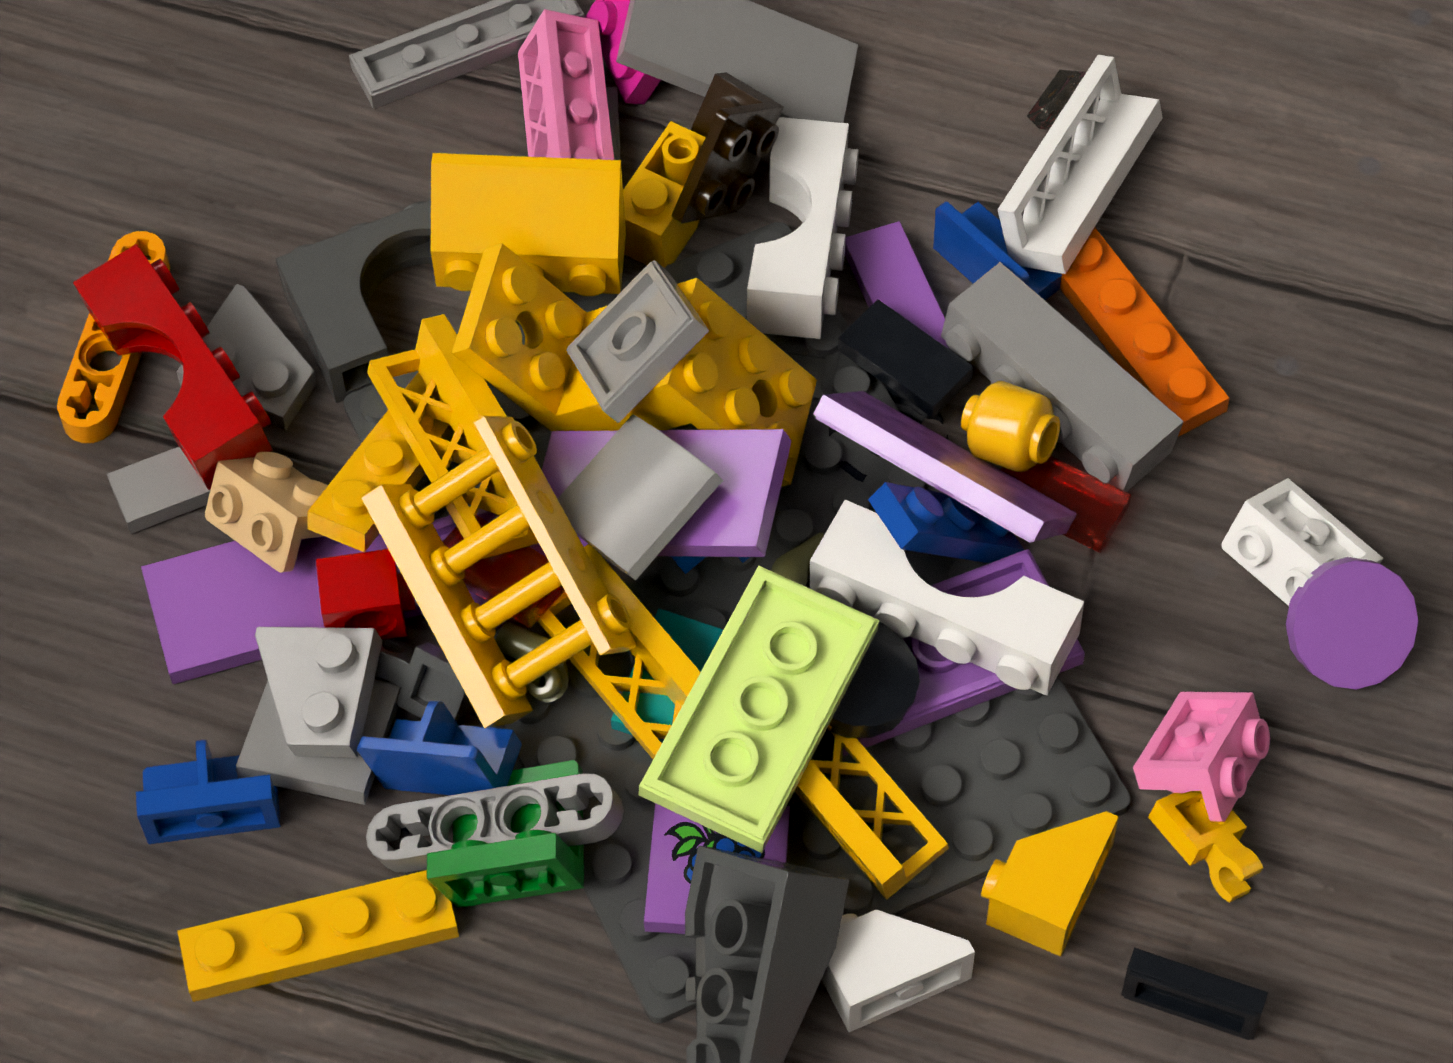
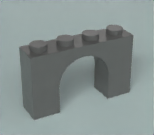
[275,200,520,403]

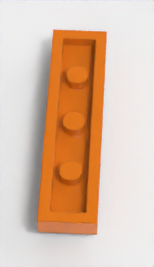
[1060,227,1230,437]

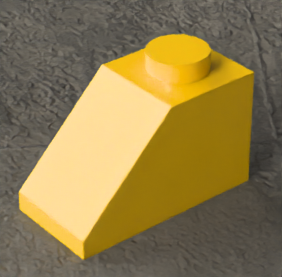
[981,811,1119,957]

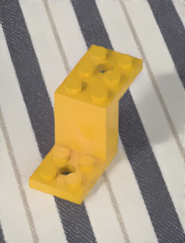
[451,243,817,487]

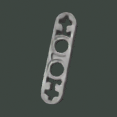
[366,773,624,873]

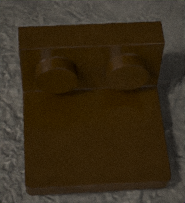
[672,72,784,224]

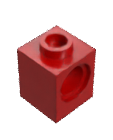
[316,549,416,640]

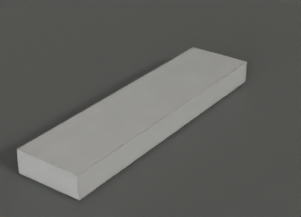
[349,0,585,109]

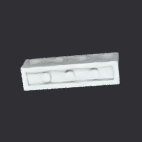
[998,55,1163,274]

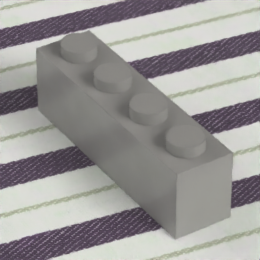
[941,262,1184,497]

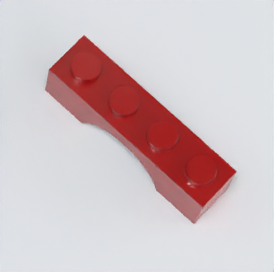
[73,244,273,490]

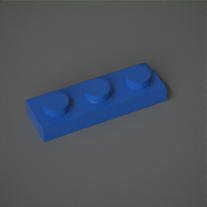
[868,482,1024,563]

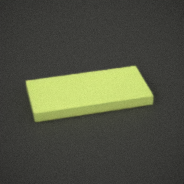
[639,565,879,853]

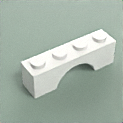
[747,117,859,339]
[810,500,1084,696]

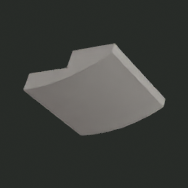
[558,414,723,580]

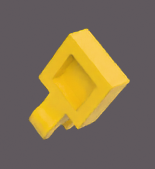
[1148,791,1264,903]

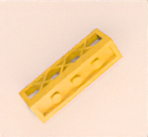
[367,314,539,559]
[531,544,700,759]
[794,725,949,900]

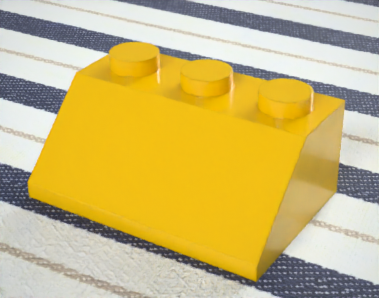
[431,153,626,296]

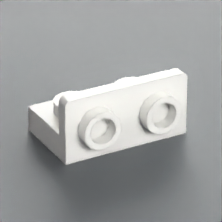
[1221,478,1383,606]

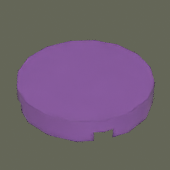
[1286,557,1418,690]

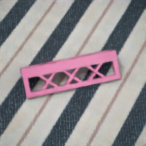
[518,9,614,160]

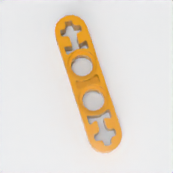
[57,231,170,443]

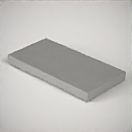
[616,0,858,123]

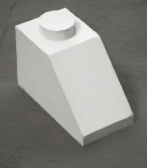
[822,909,975,1033]

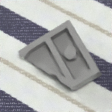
[176,284,317,430]

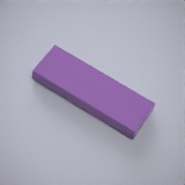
[845,221,950,350]

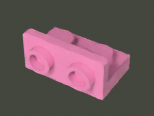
[1133,692,1270,822]

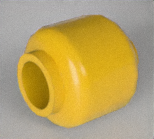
[961,381,1060,472]

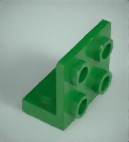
[427,760,584,908]

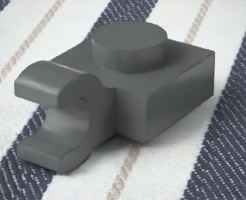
[375,638,471,725]

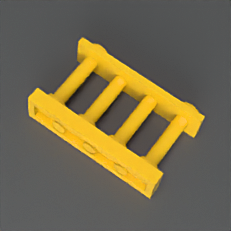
[361,416,637,728]

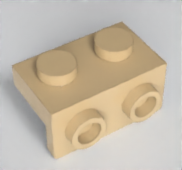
[205,452,328,573]

